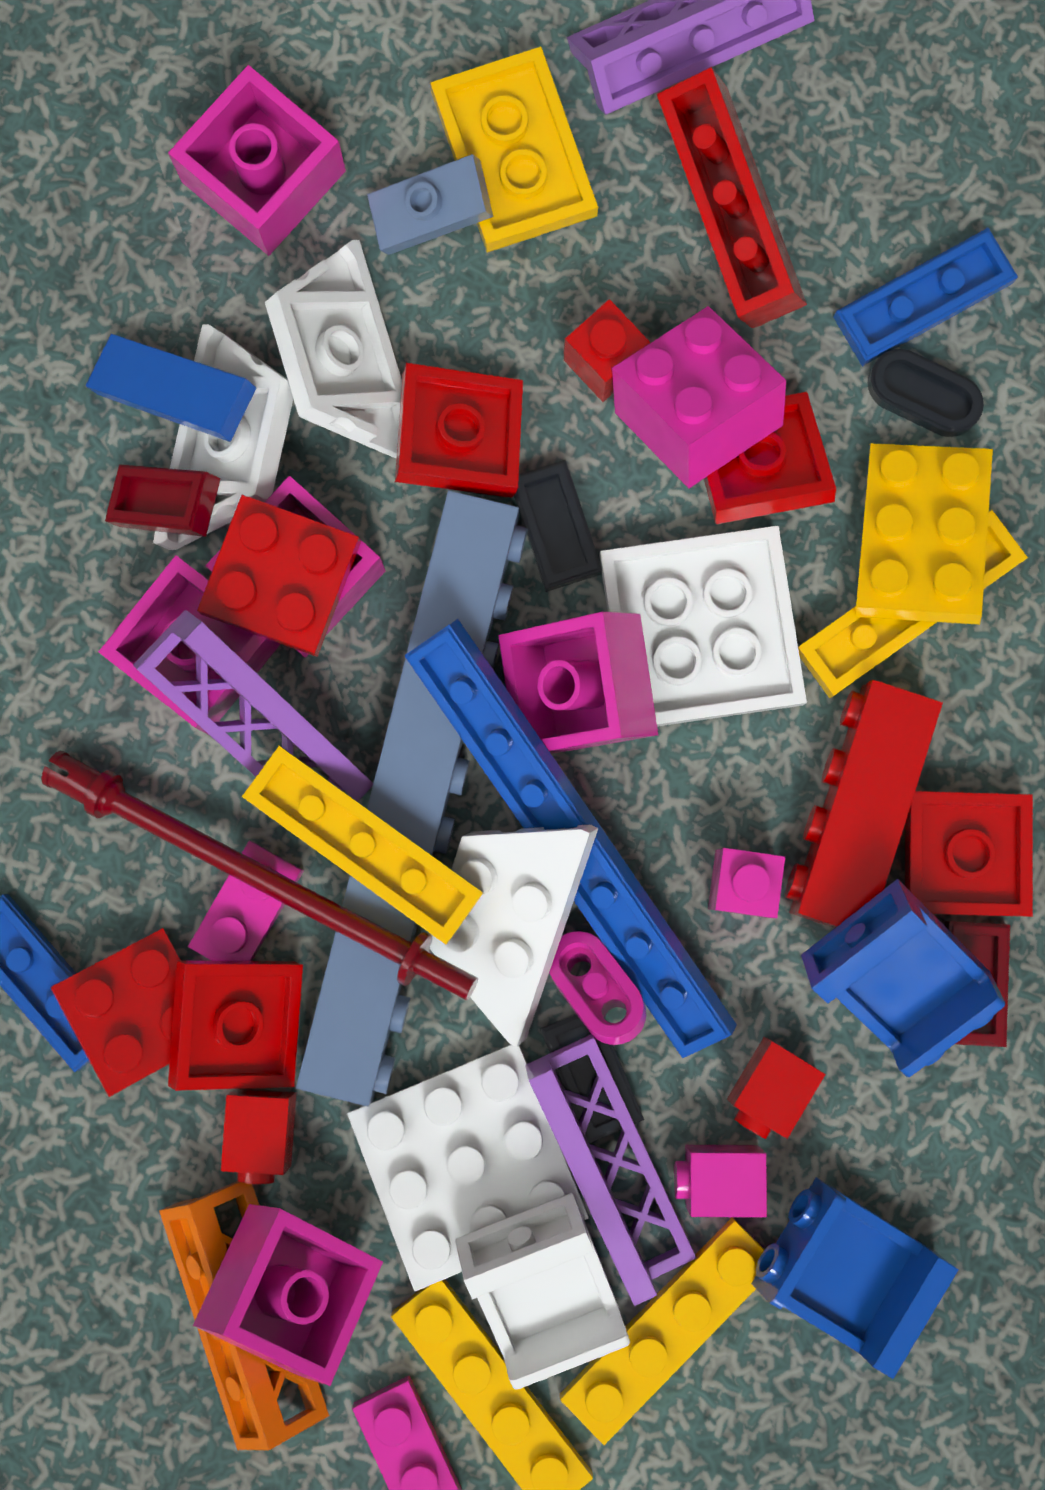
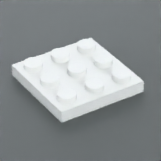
[599,526,807,726]
[347,1045,589,1292]

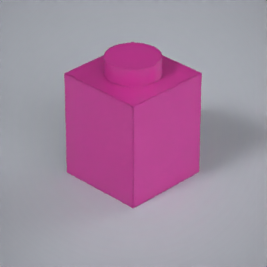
[708,848,785,919]
[674,1145,767,1217]

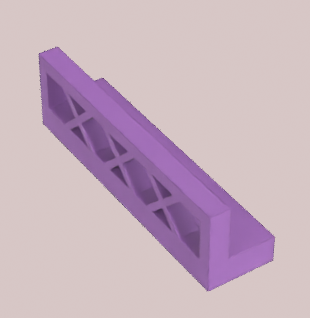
[567,0,814,115]
[133,610,373,802]
[525,1034,696,1306]

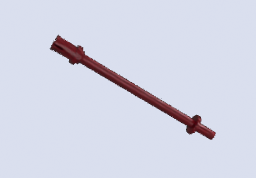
[41,750,478,1000]

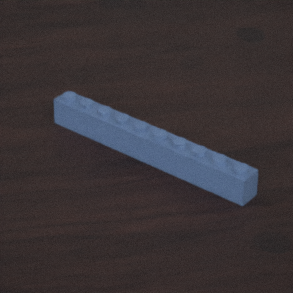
[296,490,528,1107]

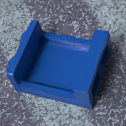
[801,879,1005,1077]
[751,1177,959,1379]

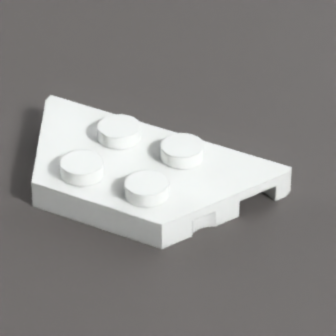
[265,240,402,458]
[153,324,293,550]
[430,825,598,1047]

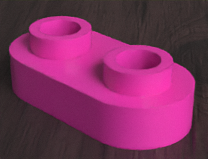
[549,931,646,1045]

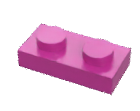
[188,841,304,961]
[352,1375,462,1490]

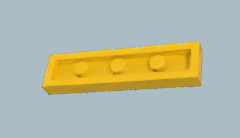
[798,510,1028,698]
[242,746,484,944]
[560,1217,765,1445]
[391,1279,593,1490]

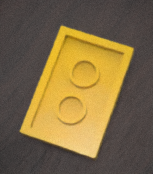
[430,46,598,253]
[856,443,993,625]

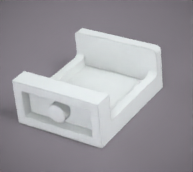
[455,1193,630,1389]

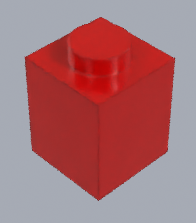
[564,299,651,402]
[727,1037,826,1139]
[221,1089,297,1184]

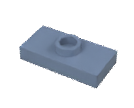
[367,154,493,255]

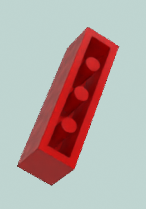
[656,67,807,328]
[785,680,943,928]

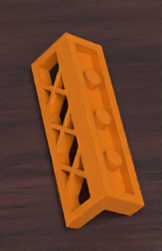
[159,1181,329,1450]

